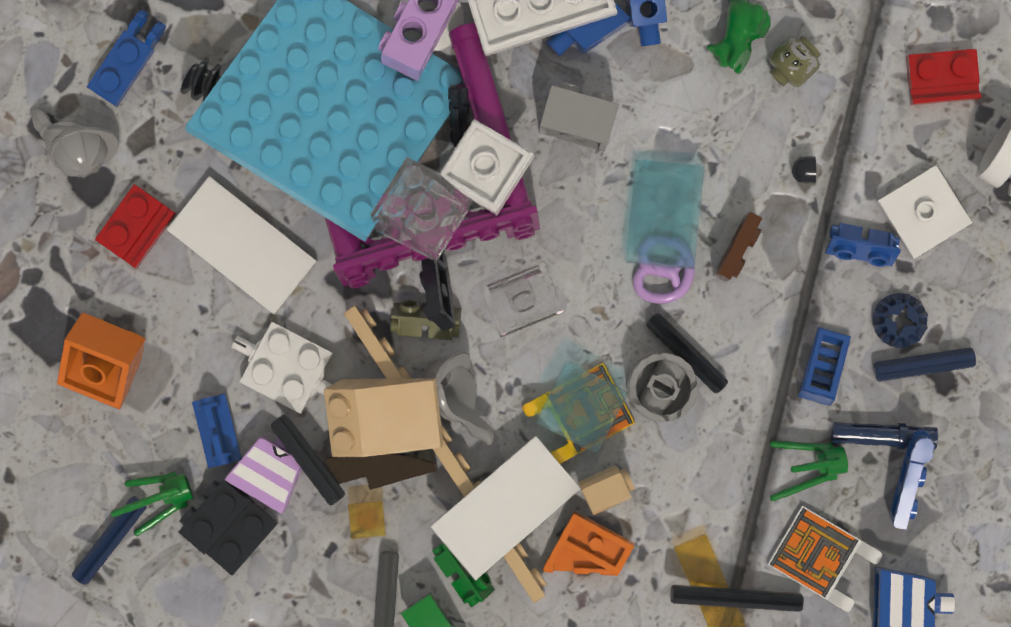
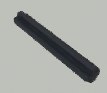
[670,585,804,612]

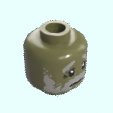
[769,36,821,87]

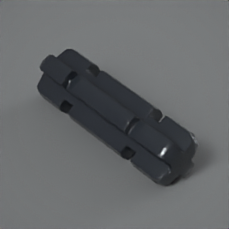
[448,83,470,147]

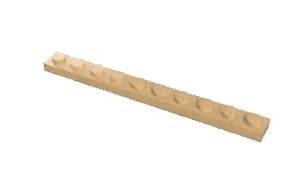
[344,306,547,603]

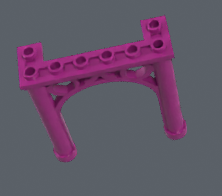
[325,23,540,288]

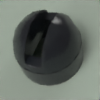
[792,156,816,184]

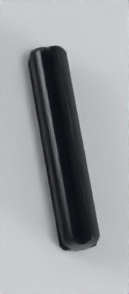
[646,313,728,393]
[270,414,345,506]

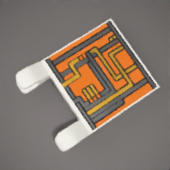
[767,506,883,612]

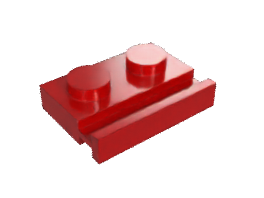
[906,49,981,106]
[95,184,177,269]

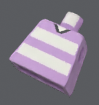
[225,436,302,514]

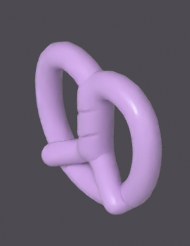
[633,236,695,304]

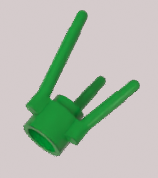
[770,441,848,501]
[111,471,194,536]

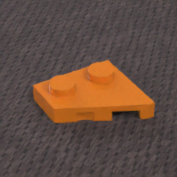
[542,510,635,576]

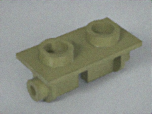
[391,300,462,340]

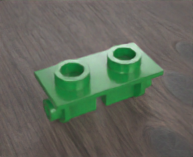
[432,543,495,607]

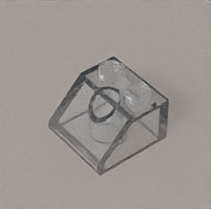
[370,157,472,262]

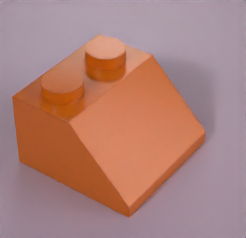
[57,312,146,410]

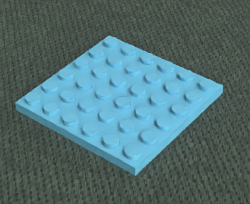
[185,0,464,242]

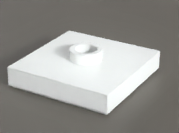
[437,119,535,215]
[876,165,972,259]

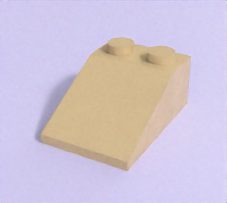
[324,378,444,457]

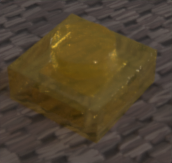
[348,500,386,539]

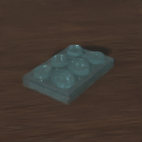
[626,159,705,269]

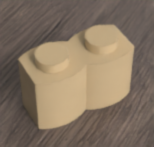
[578,465,635,516]

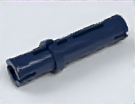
[831,422,938,450]

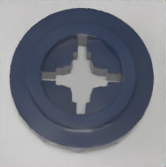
[873,293,928,348]

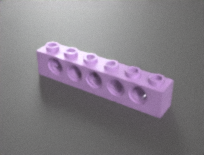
[378,0,459,81]

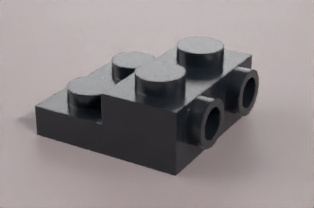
[178,479,278,576]

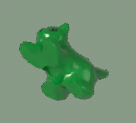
[707,0,771,75]

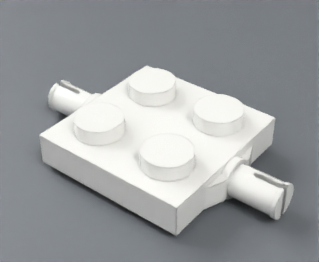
[231,322,333,414]

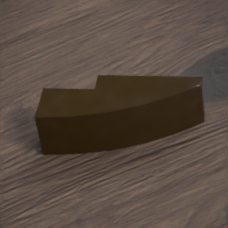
[325,453,438,490]

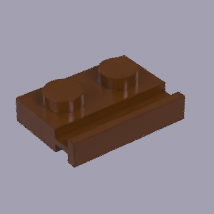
[713,212,762,282]

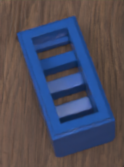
[798,327,851,406]

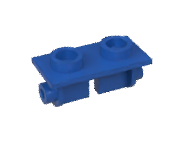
[825,222,901,267]
[192,394,242,468]

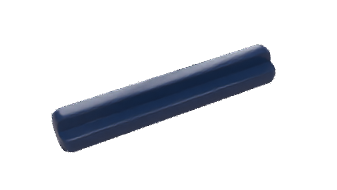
[874,347,976,382]
[72,496,147,585]

